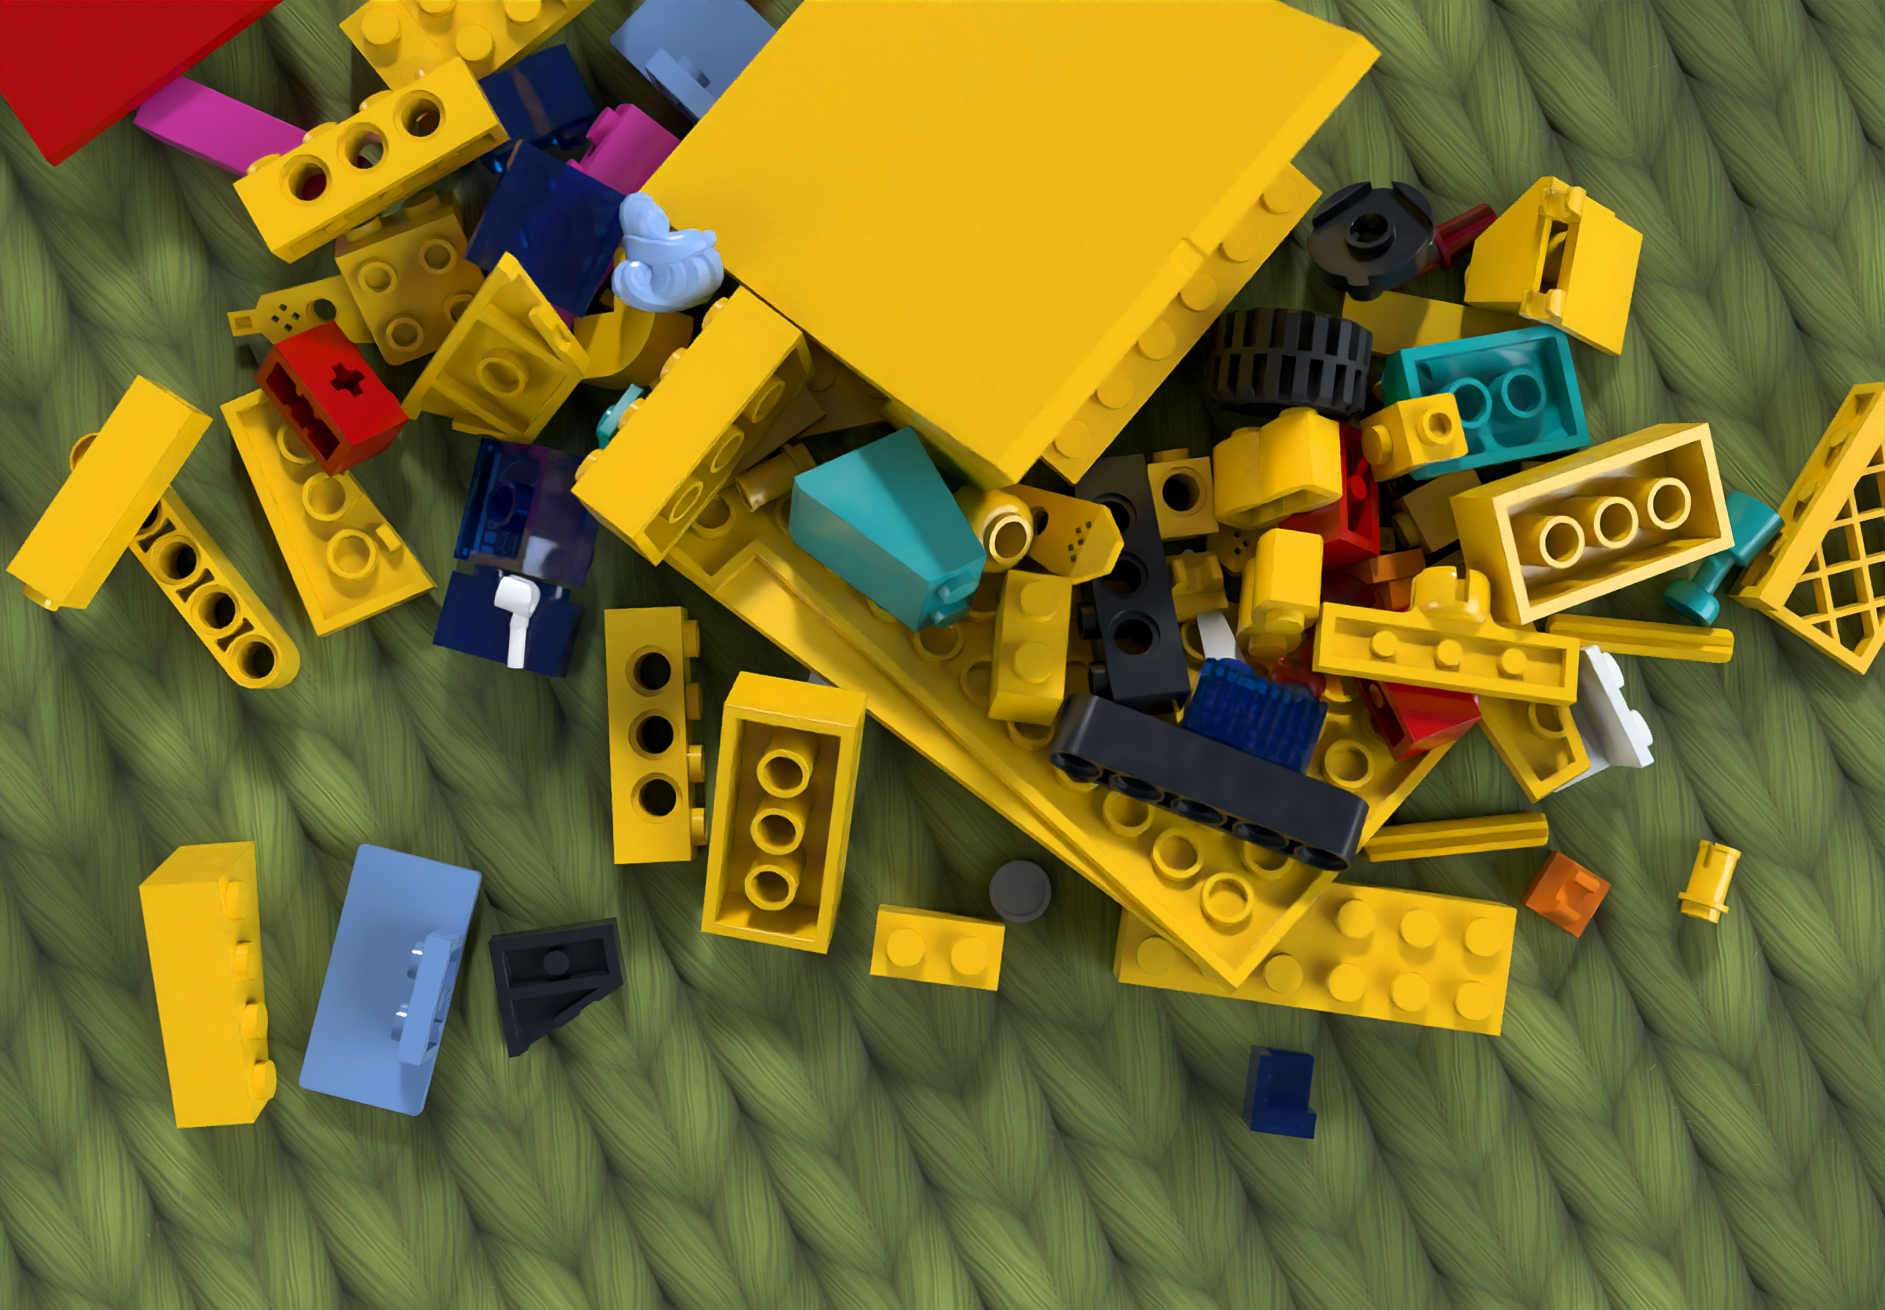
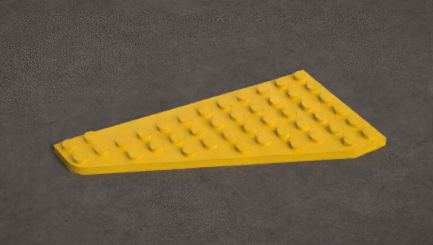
[663,459,1458,995]

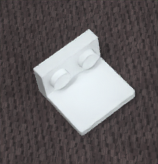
[1554,645,1654,793]

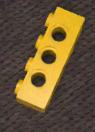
[233,56,510,264]
[604,606,708,864]

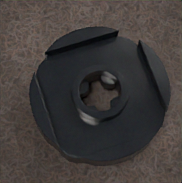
[1307,181,1438,302]

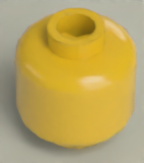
[952,484,1034,574]

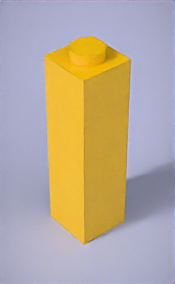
[6,375,214,611]

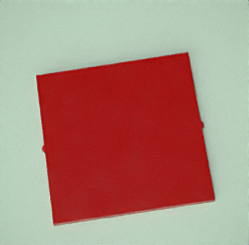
[0,0,284,167]

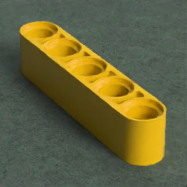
[69,432,300,689]

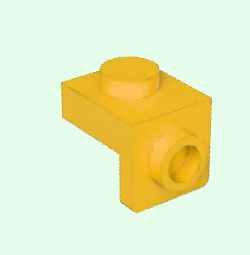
[1360,393,1468,482]

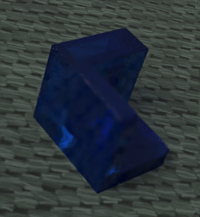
[1242,1045,1317,1139]

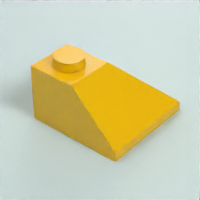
[1464,176,1615,326]

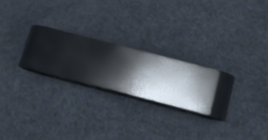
[1047,693,1369,872]

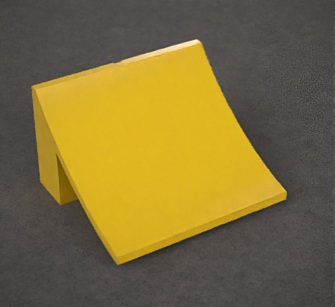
[637,0,1381,492]

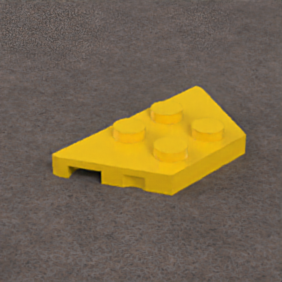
[401,251,592,448]

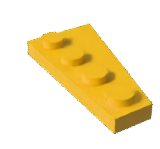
[220,388,439,637]

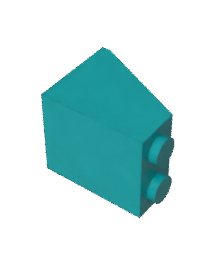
[788,425,987,633]

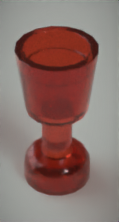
[1267,569,1376,707]

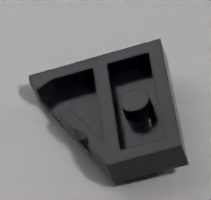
[488,917,627,1058]

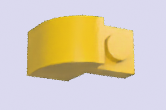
[574,247,694,390]

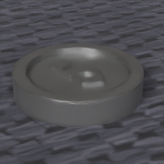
[989,859,1052,923]

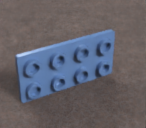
[610,0,777,126]
[299,843,482,1116]

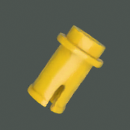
[733,443,817,513]
[1677,840,1741,924]

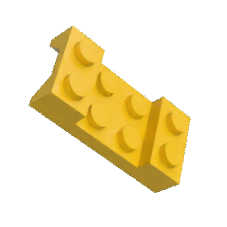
[339,0,596,135]

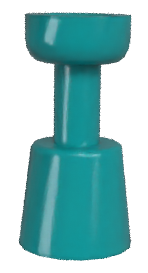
[1661,491,1785,627]

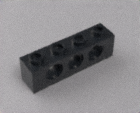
[1055,453,1191,716]

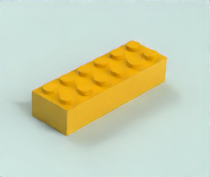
[1113,879,1517,1036]

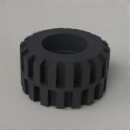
[1204,307,1373,421]

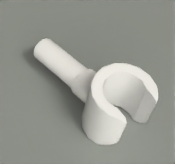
[494,574,540,668]

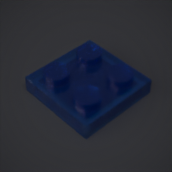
[461,140,627,319]

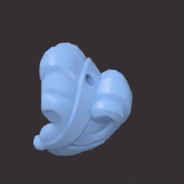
[611,192,724,313]

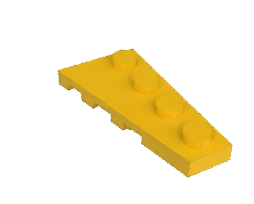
[1402,548,1592,804]

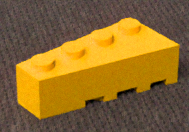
[139,841,277,1128]

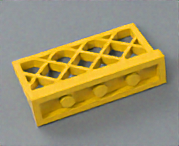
[1727,382,1885,675]

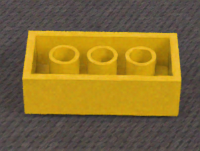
[571,285,817,567]
[1449,423,1735,625]
[701,671,868,954]

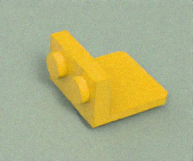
[334,190,486,365]

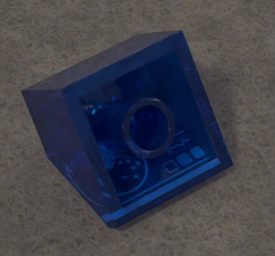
[453,438,599,588]

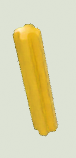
[1544,613,1734,663]
[1361,811,1549,862]

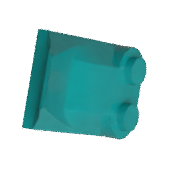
[1381,324,1591,481]

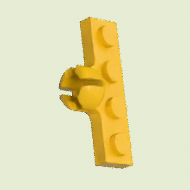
[1312,566,1580,707]

